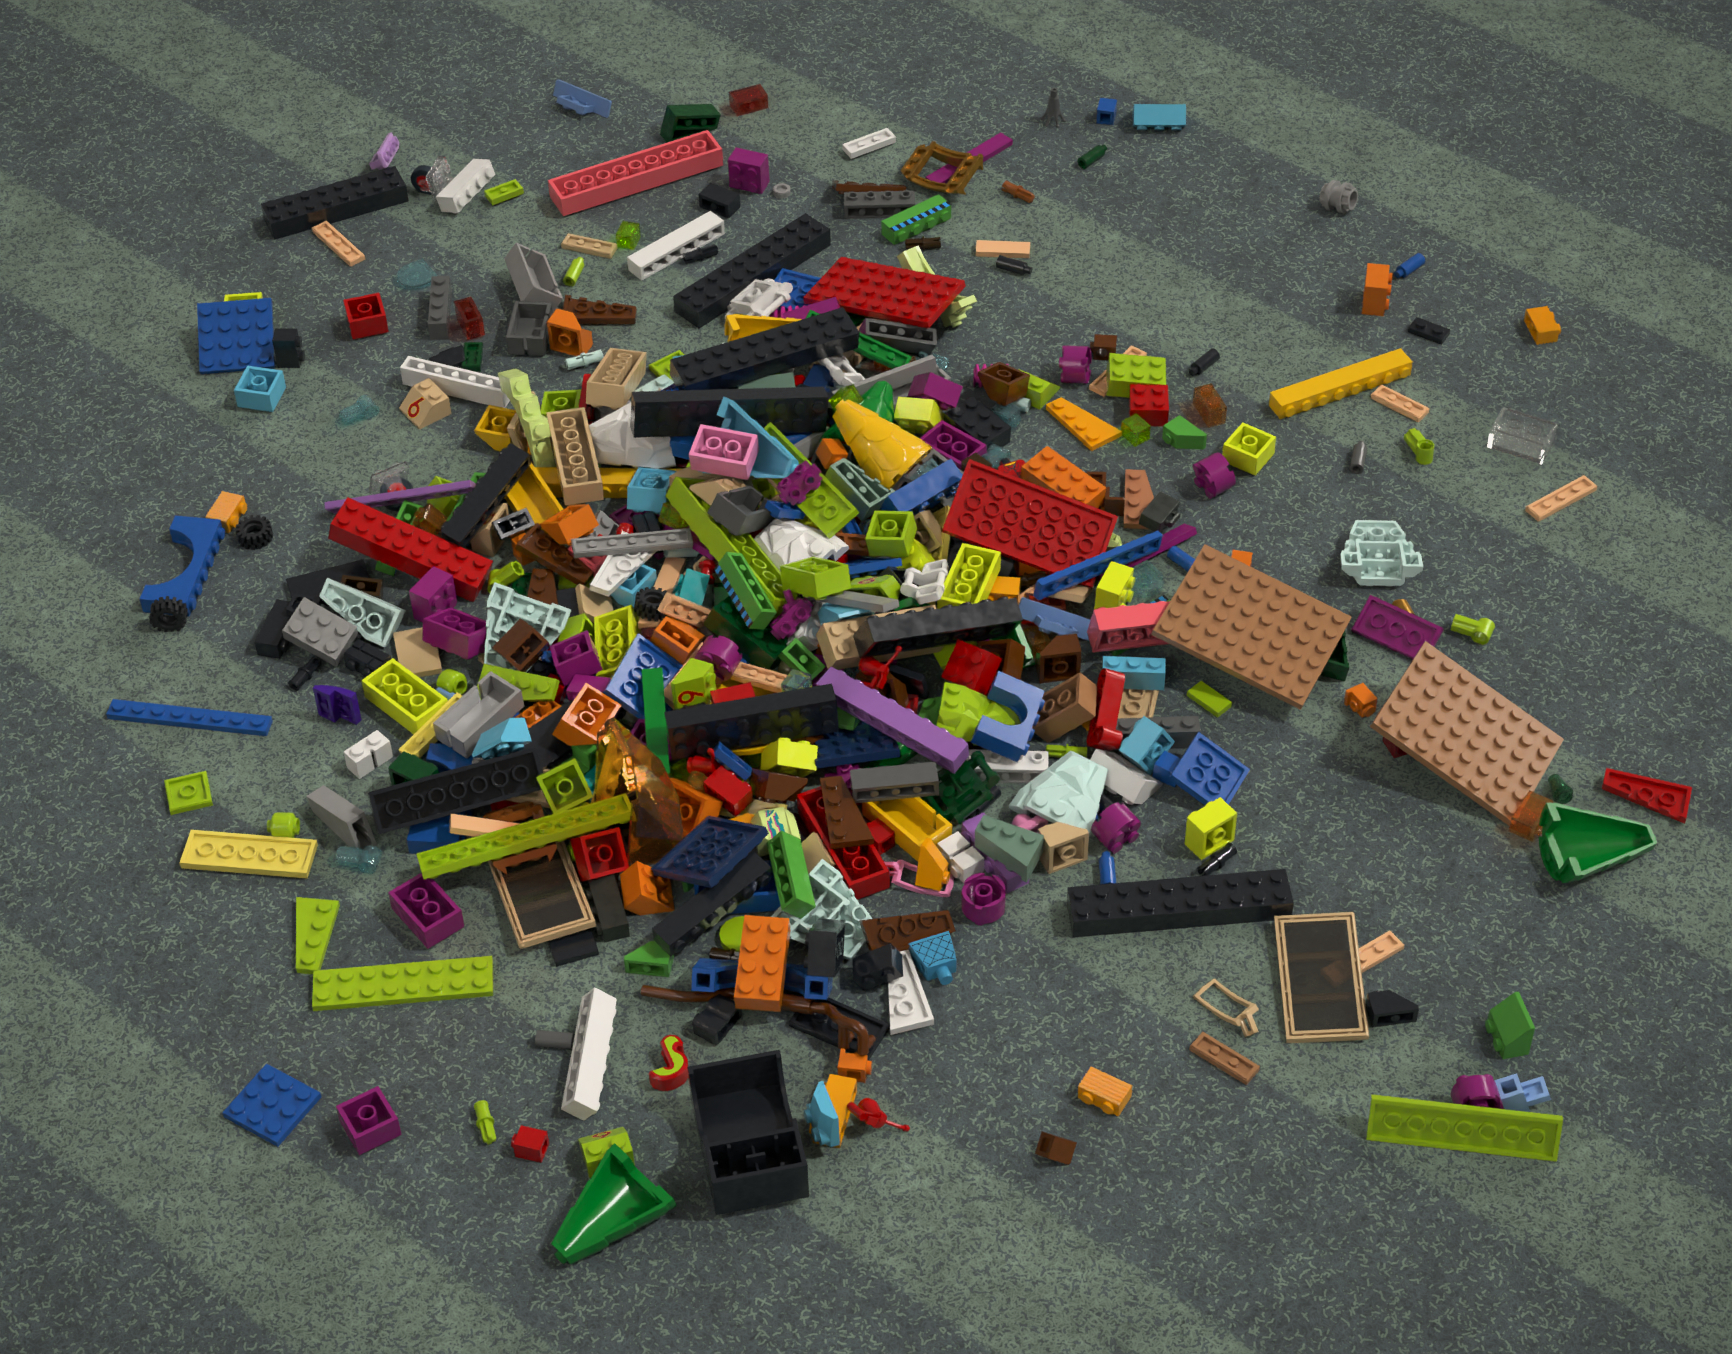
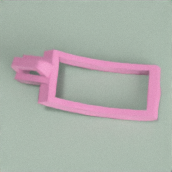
[884,860,954,897]

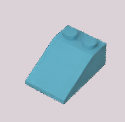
[627,467,677,514]
[817,603,876,626]

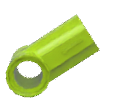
[1404,428,1434,465]
[487,560,524,593]
[1451,614,1495,645]

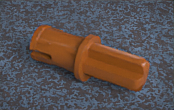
[1002,180,1035,203]

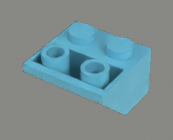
[472,718,532,760]

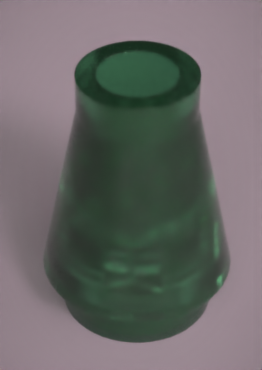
[1548,774,1573,804]

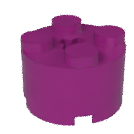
[1059,345,1092,383]
[1192,452,1236,499]
[694,635,742,685]
[1091,802,1141,854]
[961,873,1006,925]
[1451,1074,1504,1109]

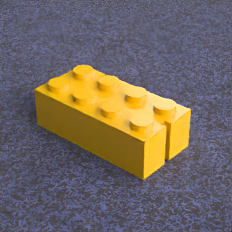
[504,462,563,534]
[862,797,952,861]

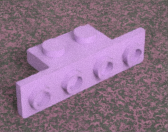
[369,132,399,170]

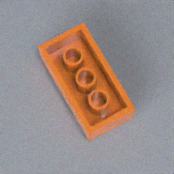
[1020,446,1106,508]
[734,915,791,1012]

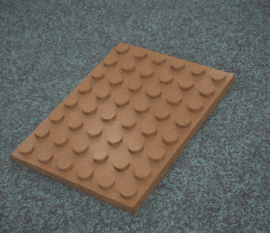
[1151,544,1352,710]
[1370,641,1564,827]

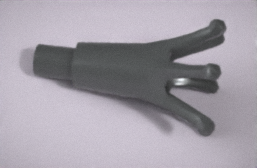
[1040,87,1066,127]

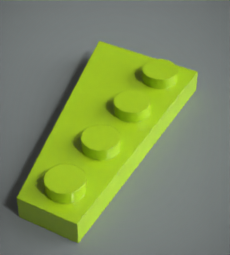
[477,664,560,702]
[296,897,340,974]

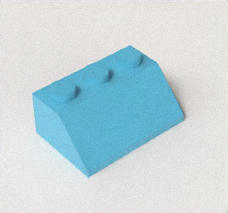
[1132,104,1186,130]
[1102,656,1165,690]

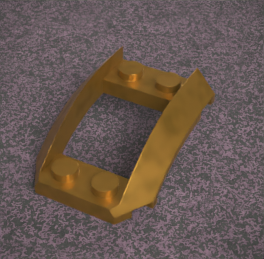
[901,141,983,195]

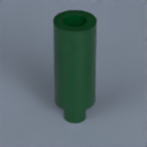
[1077,144,1107,169]

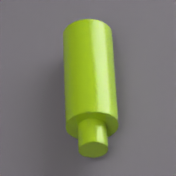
[563,257,585,286]

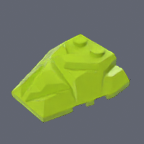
[936,682,1021,746]

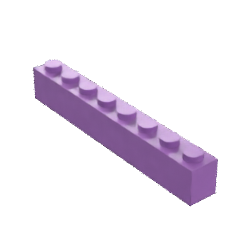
[816,667,969,773]

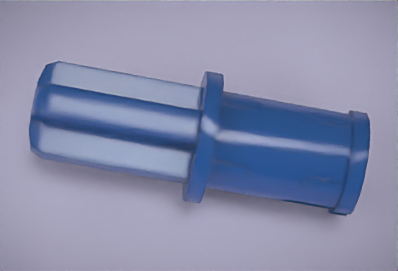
[541,651,555,666]

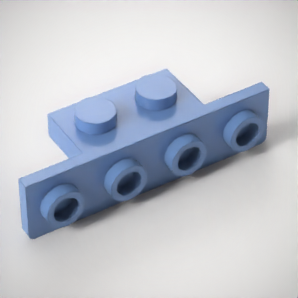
[553,80,612,118]
[1019,597,1090,641]

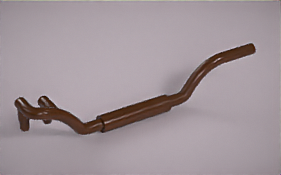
[641,985,876,1055]

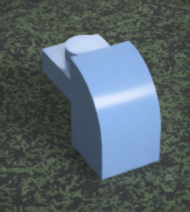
[1494,1074,1551,1112]

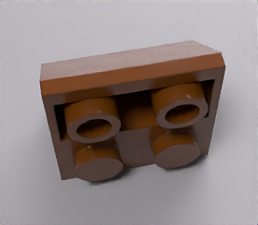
[492,618,550,672]

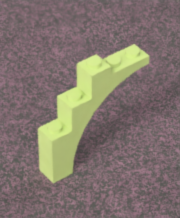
[897,246,977,328]
[498,369,556,467]

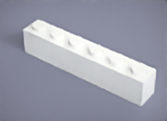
[627,211,725,281]
[400,356,510,408]
[561,987,617,1120]

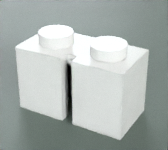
[344,730,393,779]
[937,831,984,883]

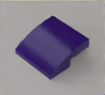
[313,685,362,725]

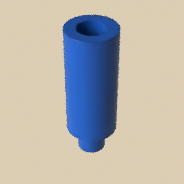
[1394,253,1425,278]
[1167,546,1195,572]
[1099,851,1116,884]

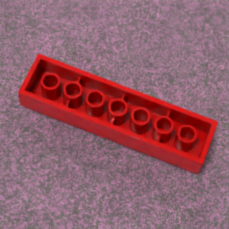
[328,497,493,602]

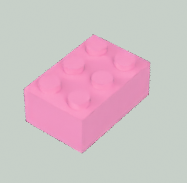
[689,424,759,480]

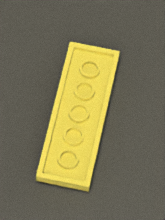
[180,830,318,879]

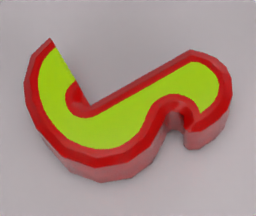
[649,1035,688,1091]

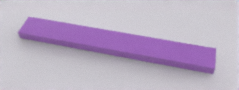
[325,480,476,514]

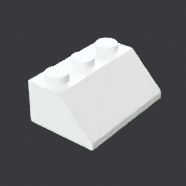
[1090,749,1163,805]

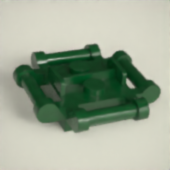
[921,751,1000,825]

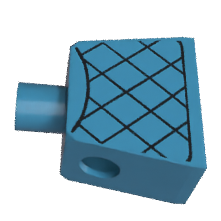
[909,931,956,985]

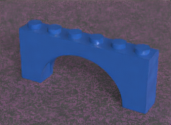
[140,516,225,617]
[407,743,474,854]
[691,958,833,1000]

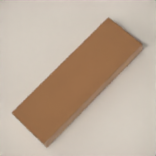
[1189,1032,1260,1085]

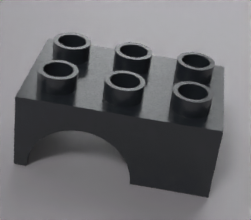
[687,1050,809,1215]

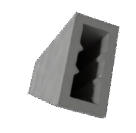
[306,785,377,856]

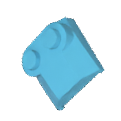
[804,1081,840,1147]

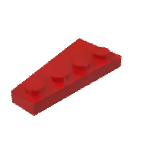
[1602,768,1692,824]

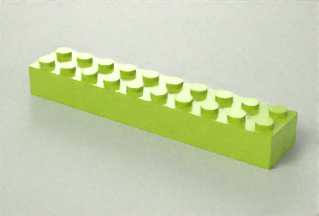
[665,477,803,620]

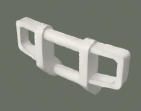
[818,353,865,386]
[900,559,949,605]

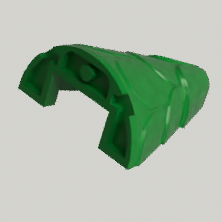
[819,381,894,442]
[1538,802,1657,883]
[551,1143,677,1265]

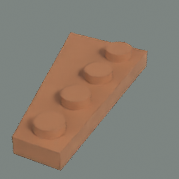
[1123,469,1154,529]

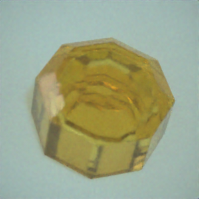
[687,771,708,790]

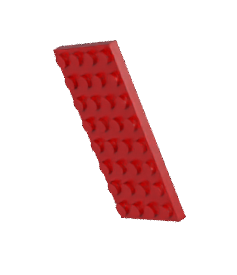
[803,257,966,329]
[941,459,1118,589]

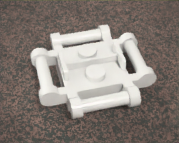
[725,278,793,319]

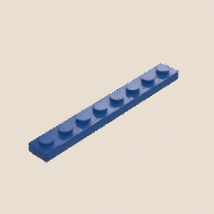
[1033,531,1163,600]
[106,699,273,736]

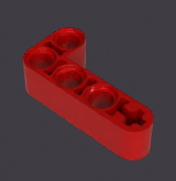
[1086,668,1125,751]

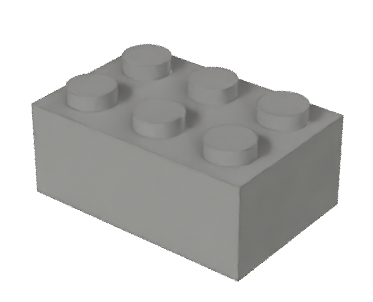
[282,597,358,667]

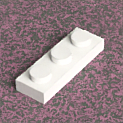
[842,128,896,159]

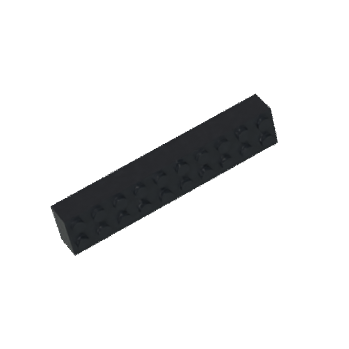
[673,213,831,329]
[670,307,860,391]
[630,387,828,438]
[1067,869,1294,938]

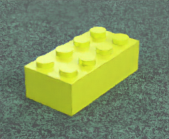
[937,543,1001,609]
[594,605,642,678]
[361,658,448,734]

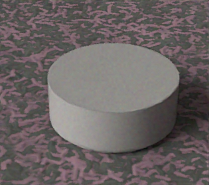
[773,183,791,199]

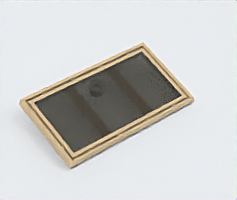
[488,841,596,949]
[1274,912,1369,1043]

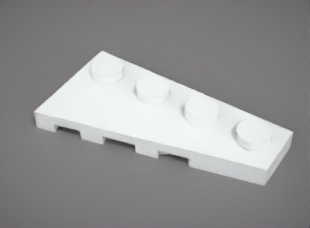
[590,531,657,597]
[888,950,934,1035]

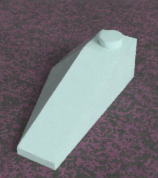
[319,578,406,648]

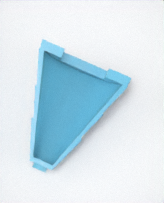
[699,396,799,478]

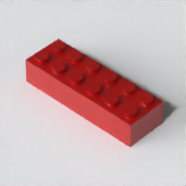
[797,786,890,900]

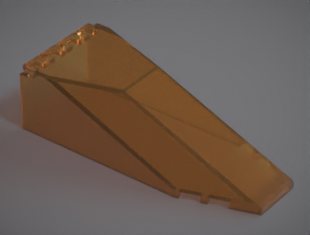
[594,717,684,867]

